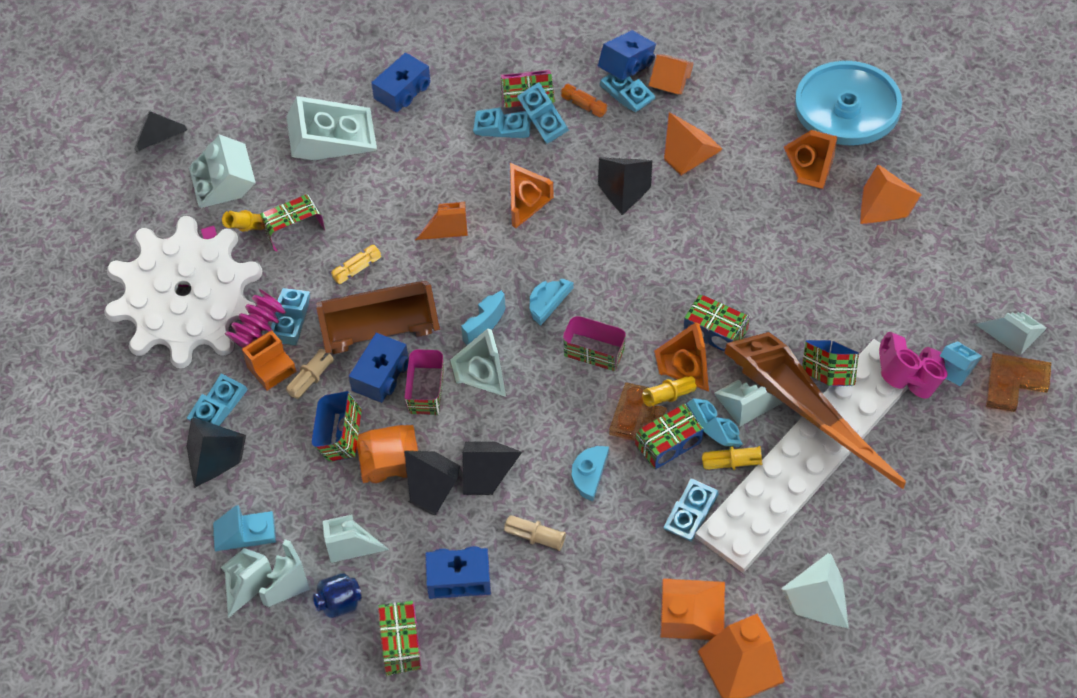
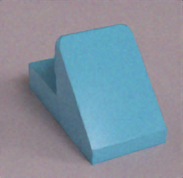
[940,341,983,386]
[213,505,276,551]

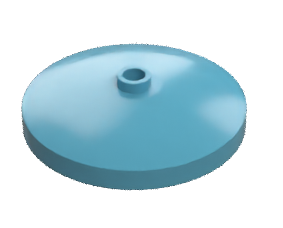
[795,61,902,145]

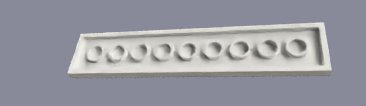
[695,339,908,573]

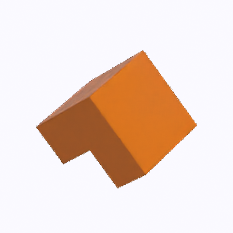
[649,54,694,95]
[242,330,297,391]

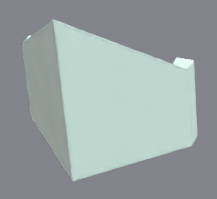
[975,312,1046,356]
[450,328,506,397]
[714,380,783,426]
[323,514,389,563]
[259,540,310,607]
[221,548,274,618]
[781,553,848,628]

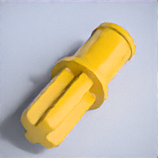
[222,210,264,232]
[642,376,697,407]
[702,446,762,470]

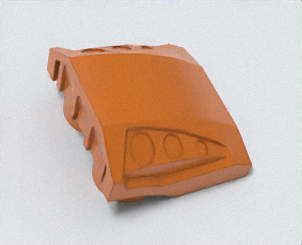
[357,425,418,483]

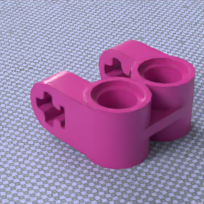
[879,332,947,399]

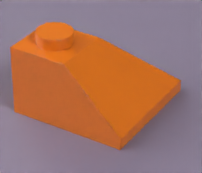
[660,579,725,640]
[698,614,784,698]

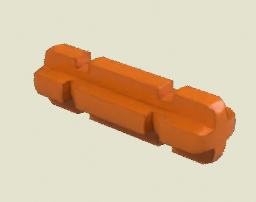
[561,84,607,117]

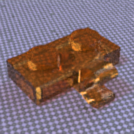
[609,382,667,441]

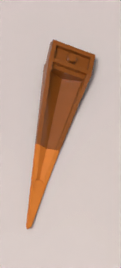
[724,332,906,489]

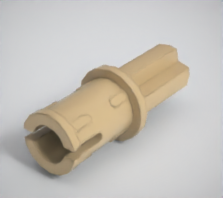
[286,349,334,399]
[504,515,566,551]

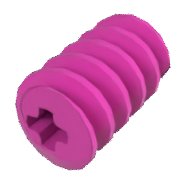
[225,289,286,348]

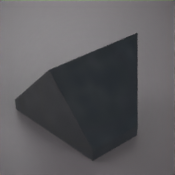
[135,111,187,152]
[598,157,653,215]
[186,417,246,488]
[462,441,522,495]
[404,451,460,516]

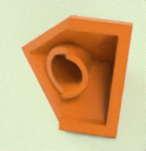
[664,112,722,176]
[784,130,838,189]
[510,163,554,228]
[860,165,922,224]
[415,202,468,240]
[654,322,709,392]

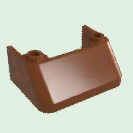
[316,280,440,354]

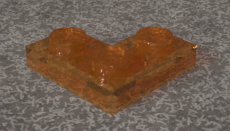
[986,353,1052,412]

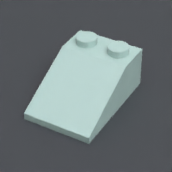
[286,96,377,160]

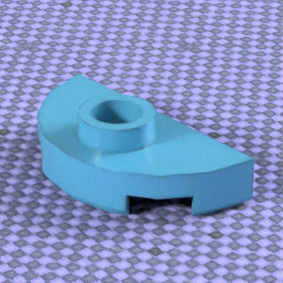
[529,279,574,326]
[571,446,609,501]

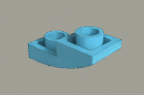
[600,74,656,112]
[517,82,569,144]
[473,108,531,138]
[271,288,310,345]
[461,290,506,345]
[187,373,248,426]
[687,398,742,447]
[663,478,719,542]

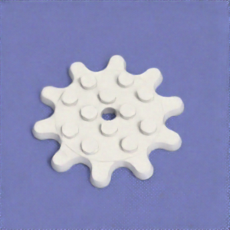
[104,216,263,368]

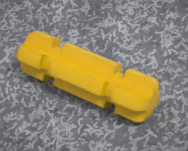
[331,245,381,284]

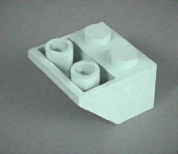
[189,135,256,208]

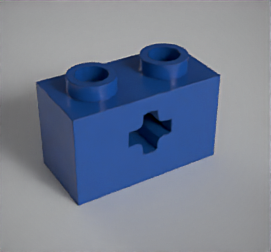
[597,30,656,80]
[371,52,431,113]
[348,333,409,403]
[426,546,491,599]

